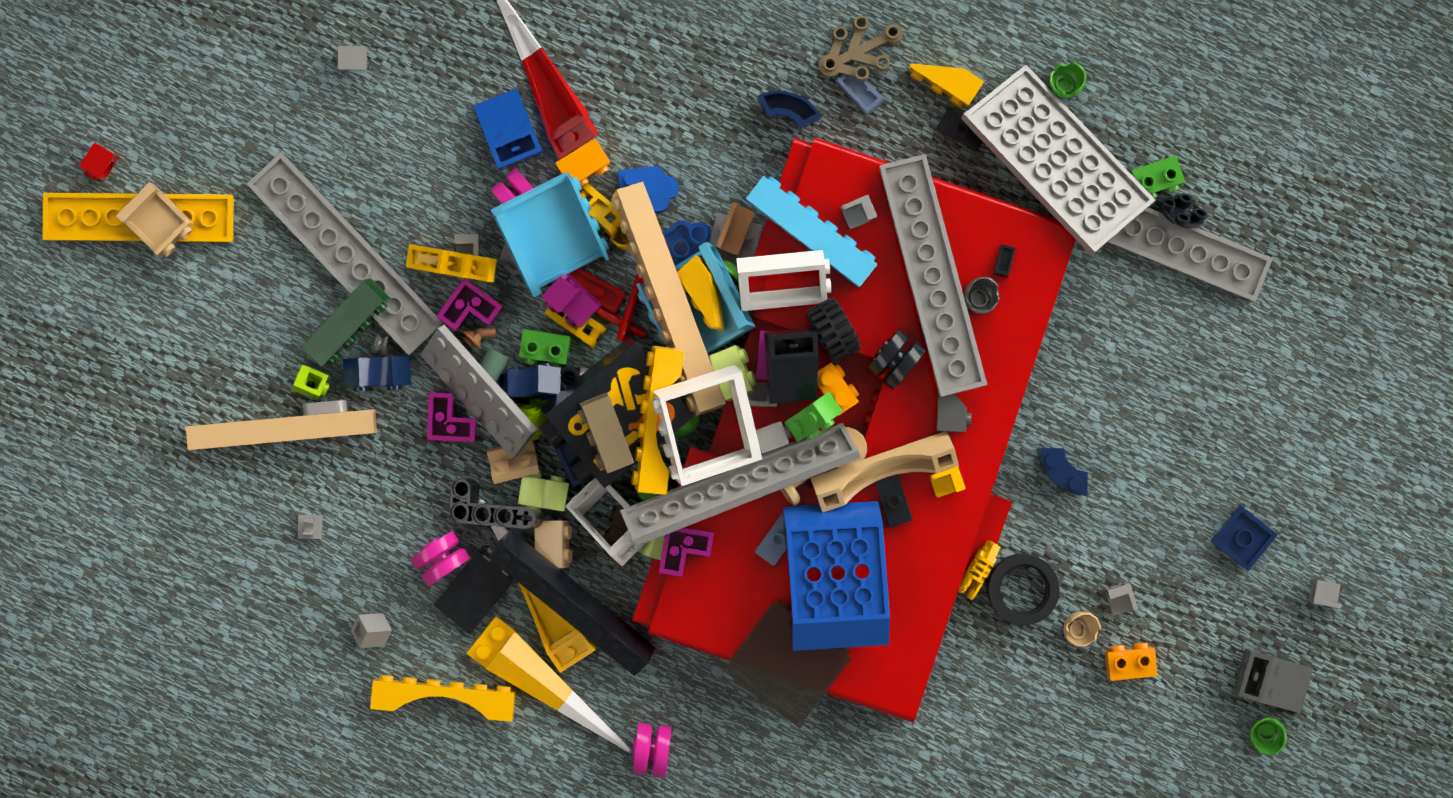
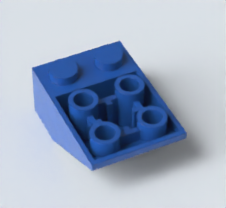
[474,88,544,171]

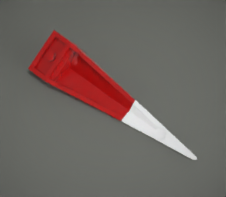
[497,0,599,159]

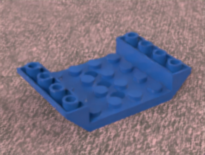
[782,501,890,651]

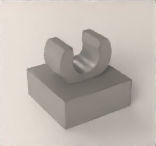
[298,515,323,539]

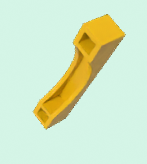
[632,346,684,495]
[370,675,516,722]

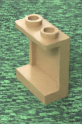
[116,182,194,257]

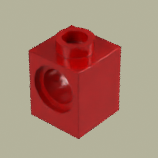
[79,142,119,181]

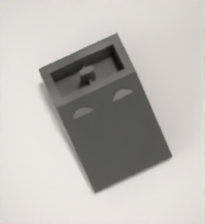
[1233,648,1313,713]

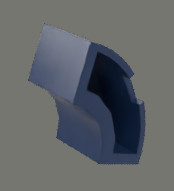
[757,91,821,130]
[343,356,411,392]
[500,363,561,404]
[1037,448,1088,496]

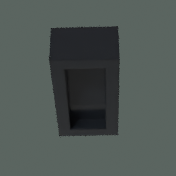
[993,244,1016,278]

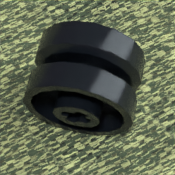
[867,329,926,390]

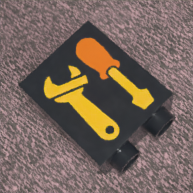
[538,337,694,489]

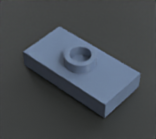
[836,66,885,116]
[755,513,787,566]

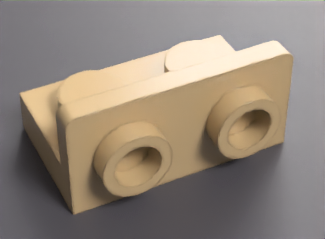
[487,441,540,484]

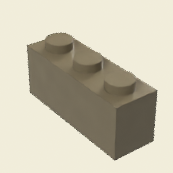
[577,393,634,474]

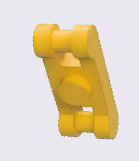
[580,184,621,238]
[544,308,607,348]

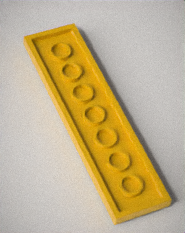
[43,193,234,242]

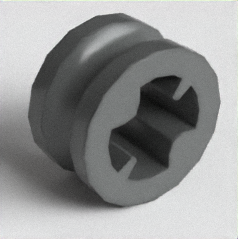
[373,335,389,357]

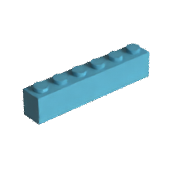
[746,176,877,288]

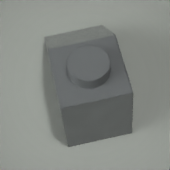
[936,393,971,432]

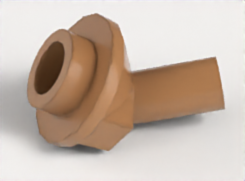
[462,328,496,349]

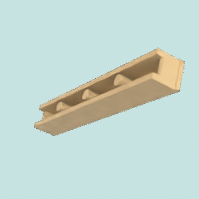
[185,409,377,450]

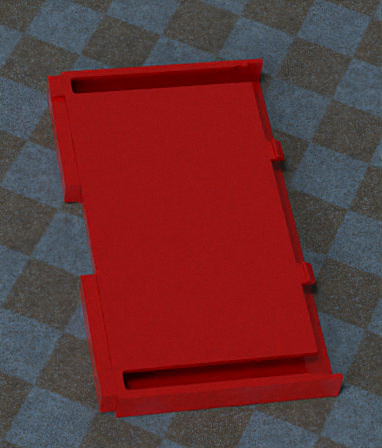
[632,138,1076,723]

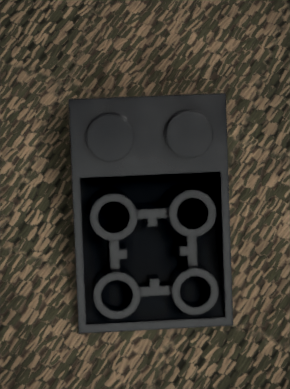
[764,328,819,404]

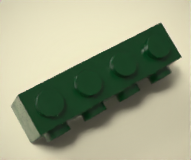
[302,278,390,367]

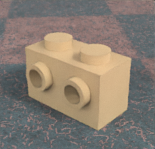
[535,521,572,568]

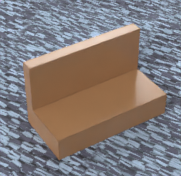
[716,202,755,257]

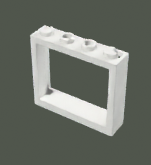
[652,365,762,486]

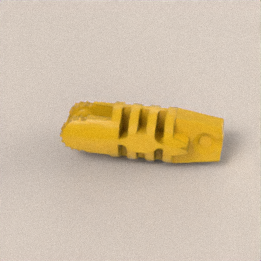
[958,540,1000,600]

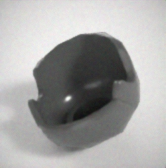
[963,277,1000,314]

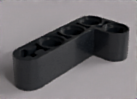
[449,478,544,529]

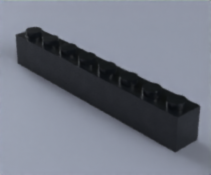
[489,529,655,676]

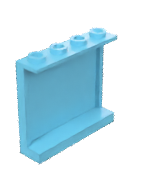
[491,172,609,297]
[636,242,756,355]

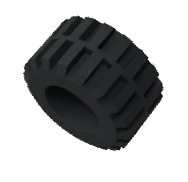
[806,297,861,364]

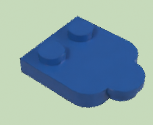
[617,166,679,214]
[662,220,712,266]

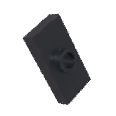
[935,108,983,152]
[875,474,913,527]

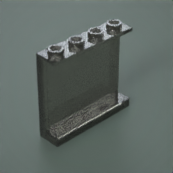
[723,600,852,728]

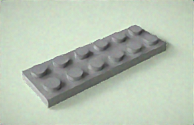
[420,325,538,459]

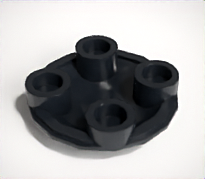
[1160,193,1207,229]

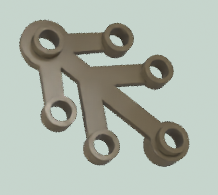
[819,16,903,82]

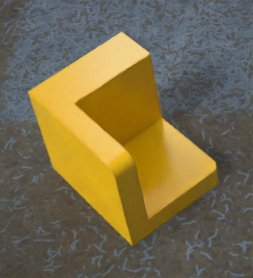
[929,466,966,497]

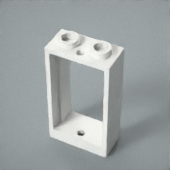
[736,250,831,311]
[565,478,646,566]

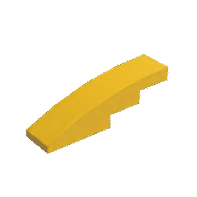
[406,244,497,283]

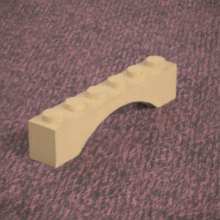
[810,431,959,513]

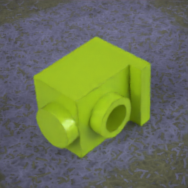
[291,364,330,401]

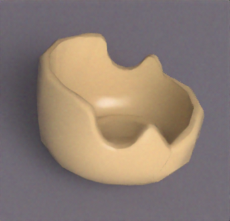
[1063,611,1101,647]

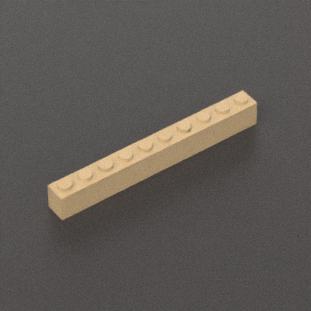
[611,182,726,417]

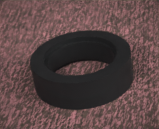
[987,554,1060,625]

